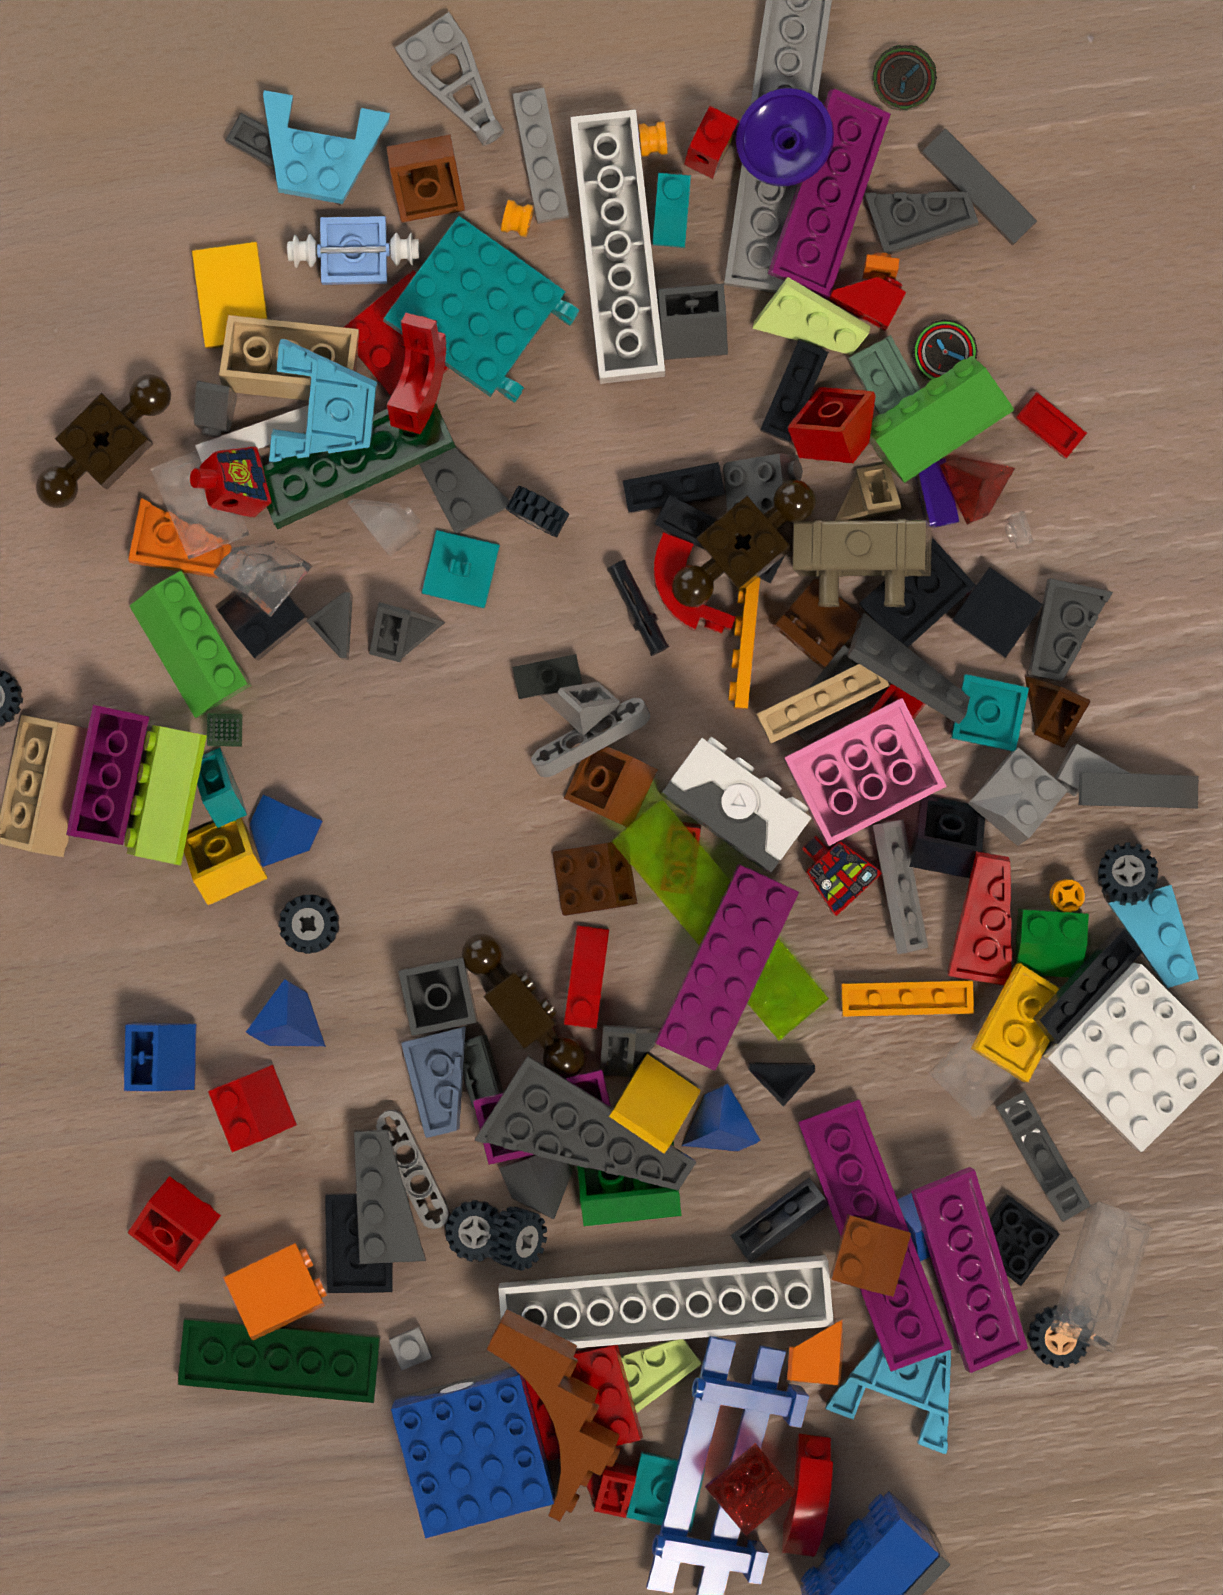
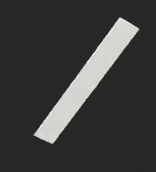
[195,405,309,463]

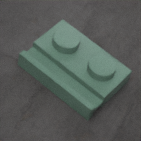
[848,335,920,414]

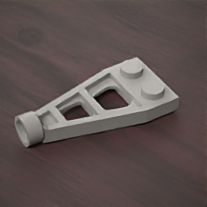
[395,12,504,146]

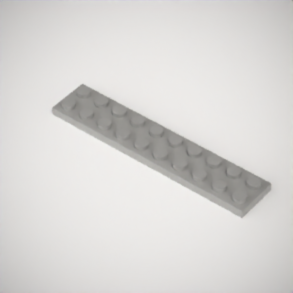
[724,0,832,293]

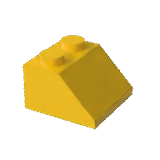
[184,817,267,905]

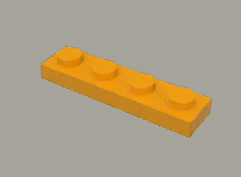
[728,577,760,710]
[841,980,974,1017]

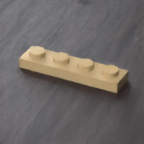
[756,664,889,744]

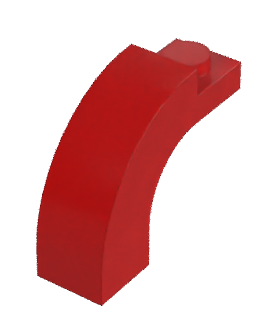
[387,313,446,434]
[654,532,736,634]
[782,1433,833,1557]

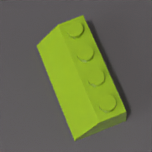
[124,725,207,866]

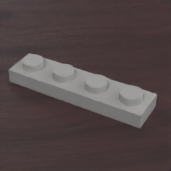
[512,88,569,224]
[873,819,928,954]

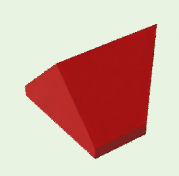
[586,1463,636,1518]

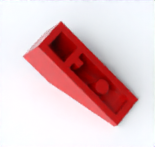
[564,925,609,1029]

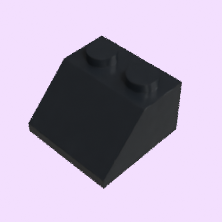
[217,569,308,661]
[909,796,985,879]

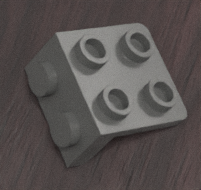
[723,453,803,522]

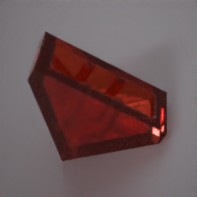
[939,457,1015,525]

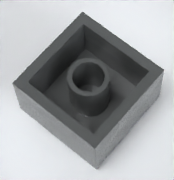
[398,957,478,1036]

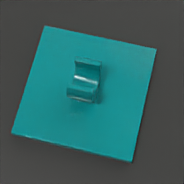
[421,530,500,609]

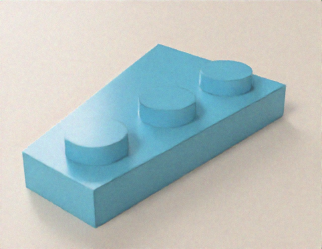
[1107,884,1199,988]

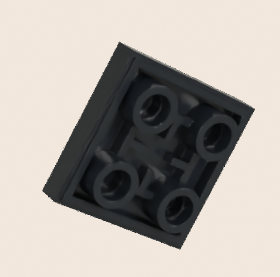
[951,567,1043,659]
[989,1193,1060,1286]

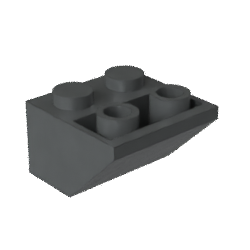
[657,283,728,360]

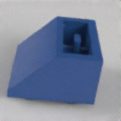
[124,1022,197,1092]

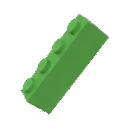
[870,356,1014,483]
[129,570,252,718]

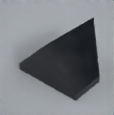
[748,1062,815,1107]

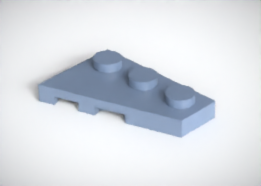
[401,1026,465,1138]

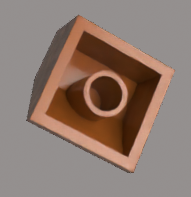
[386,134,465,223]
[564,746,658,829]
[830,1214,911,1297]

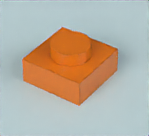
[862,253,900,279]

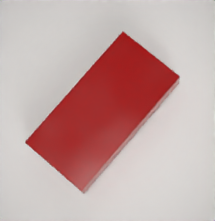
[1015,392,1087,459]

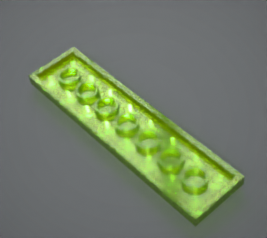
[611,799,829,1041]

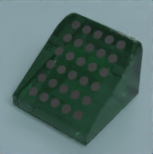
[207,713,243,747]

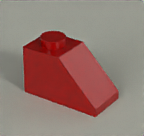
[829,276,907,332]

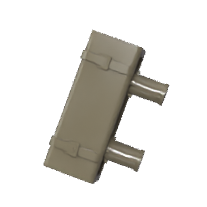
[793,519,932,607]

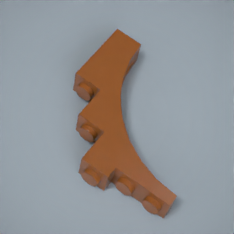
[487,1309,620,1522]

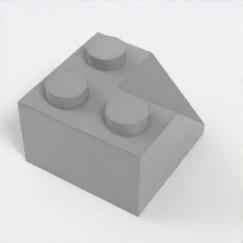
[968,747,1068,846]

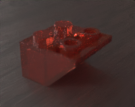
[704,1443,797,1536]

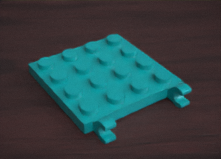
[383,216,580,403]

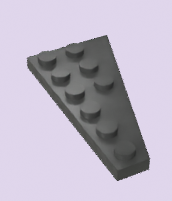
[474,1055,696,1190]

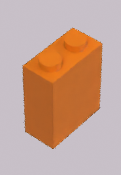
[223,1243,327,1340]

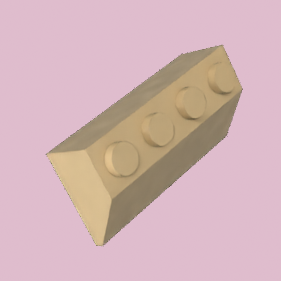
[219,315,359,401]
[0,715,88,857]

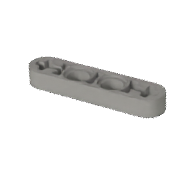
[531,698,651,777]
[376,1110,450,1229]

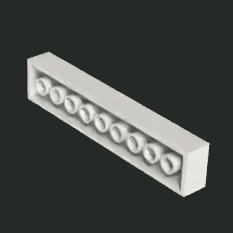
[498,1255,834,1348]

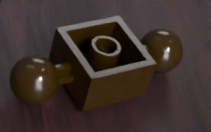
[36,374,171,508]
[672,480,816,608]
[461,934,585,1078]

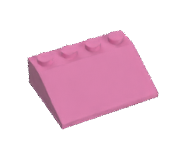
[784,698,947,846]

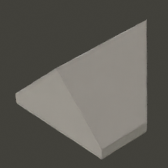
[539,682,620,736]

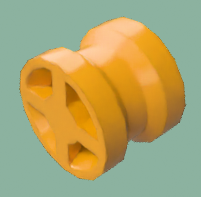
[638,121,668,157]
[501,199,534,238]
[1049,879,1085,912]

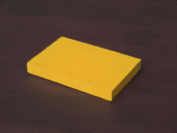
[192,242,268,349]
[971,964,1060,1082]
[609,1054,701,1154]

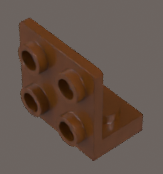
[773,578,862,669]
[553,840,638,916]

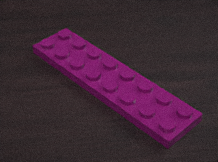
[798,1099,953,1372]

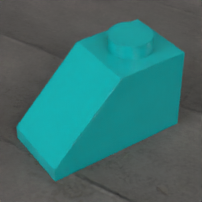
[652,173,691,248]
[197,748,247,828]

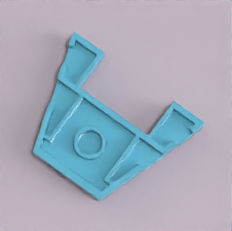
[263,90,390,204]
[269,339,377,462]
[825,1339,951,1454]

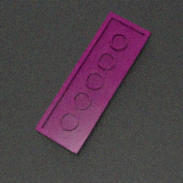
[767,88,891,298]
[655,863,799,1071]
[911,1167,1028,1373]

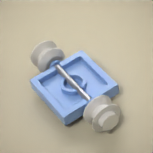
[287,216,420,285]

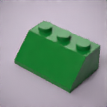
[577,1142,682,1227]

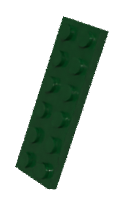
[263,403,456,530]
[177,1317,381,1403]

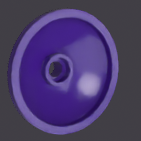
[736,88,834,186]

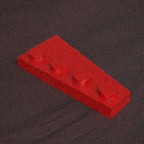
[947,851,1012,985]

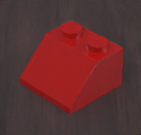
[787,387,876,463]
[208,1064,297,1153]
[127,1176,221,1272]

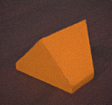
[787,1319,844,1385]

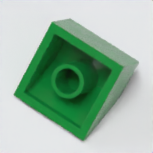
[1015,909,1089,978]

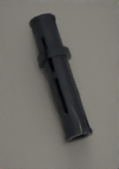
[607,560,670,656]

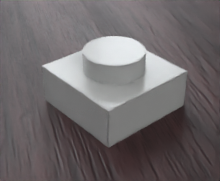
[389,1326,432,1371]

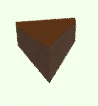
[1024,676,1090,748]

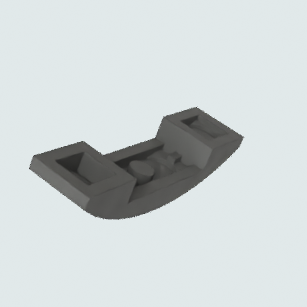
[1078,772,1199,809]
[996,1091,1091,1222]

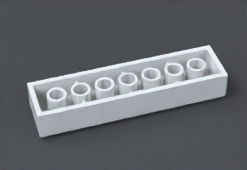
[570,110,665,384]

